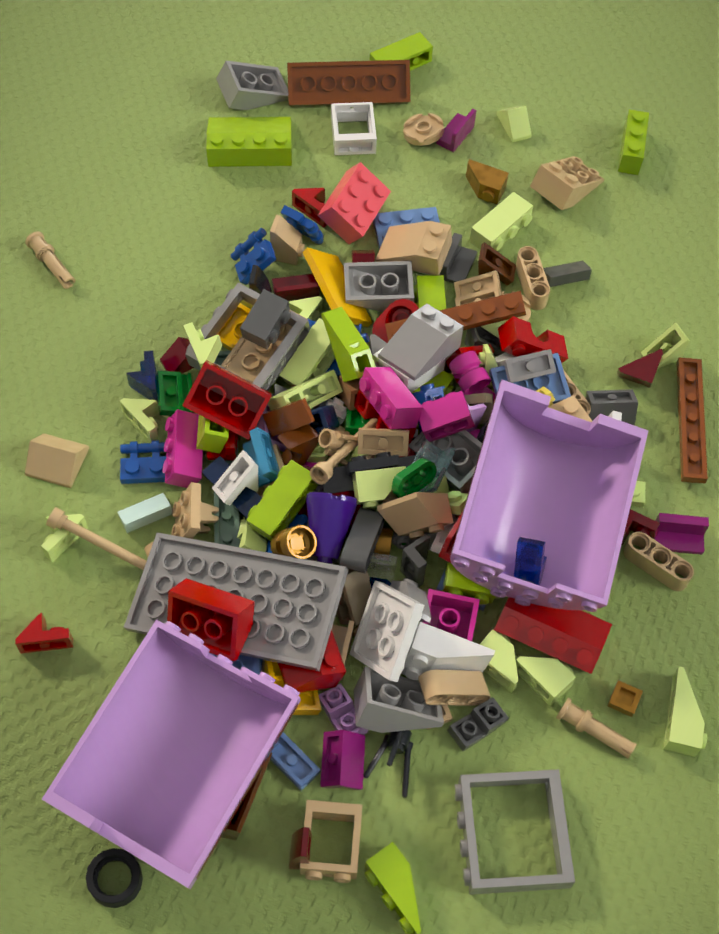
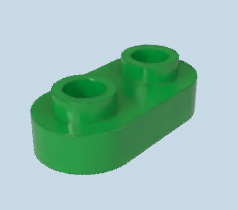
[392,458,437,497]

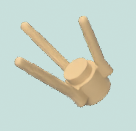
[318,428,358,466]

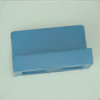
[243,427,280,488]

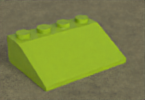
[206,117,292,167]

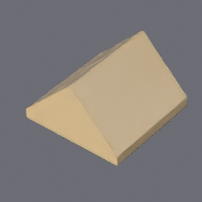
[25,434,89,488]

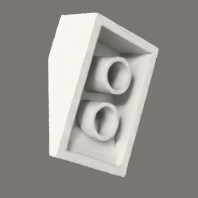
[401,622,495,680]

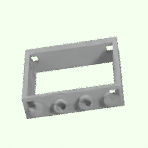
[185,283,310,391]
[454,769,575,895]

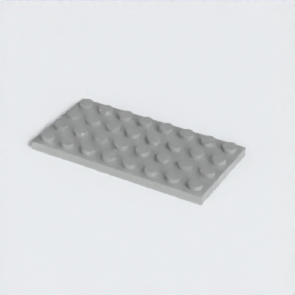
[124,533,348,671]

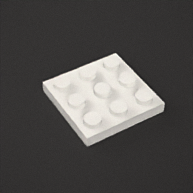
[349,581,425,682]

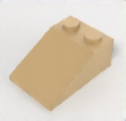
[375,221,452,275]

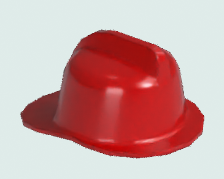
[372,299,419,343]

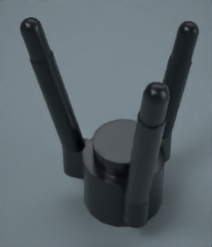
[364,730,413,798]

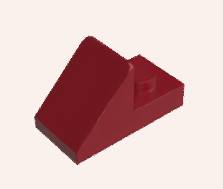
[621,509,660,546]

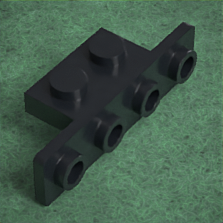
[322,452,419,494]

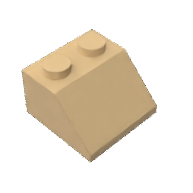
[377,492,453,540]

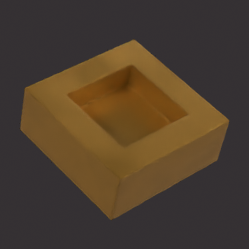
[607,680,643,717]

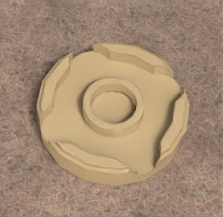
[403,113,444,146]

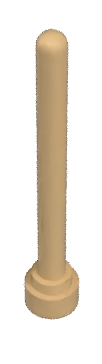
[310,418,378,485]
[46,507,147,571]

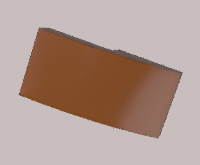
[262,398,315,437]

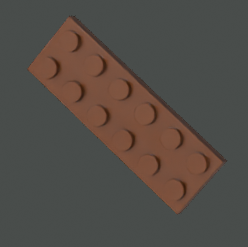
[287,60,411,105]

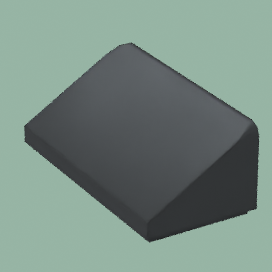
[543,260,592,287]

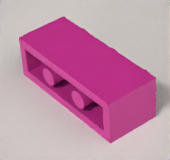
[359,367,423,429]
[163,409,203,488]

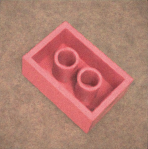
[318,162,391,244]

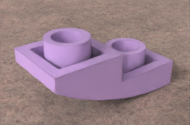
[319,683,368,735]

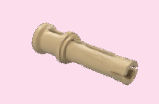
[25,231,75,289]
[556,698,637,759]

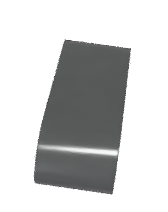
[340,507,385,573]

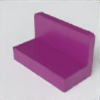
[436,109,477,153]
[655,513,709,555]
[320,730,365,790]

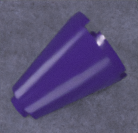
[306,492,357,564]

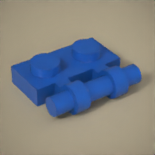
[280,205,324,244]
[231,228,276,285]
[120,440,166,484]

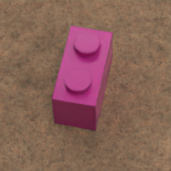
[419,391,475,443]

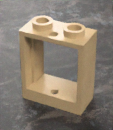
[300,800,362,883]

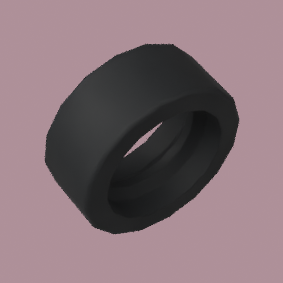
[86,848,143,908]

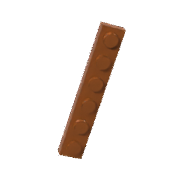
[385,291,526,342]
[677,357,708,484]

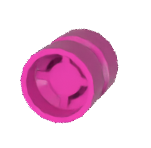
[449,351,491,395]

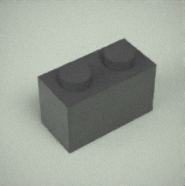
[240,289,291,349]

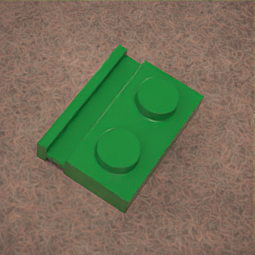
[156,371,195,416]

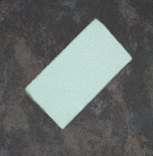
[117,493,172,533]

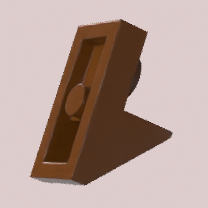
[478,242,516,286]
[277,424,320,466]

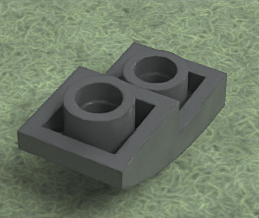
[447,697,509,752]

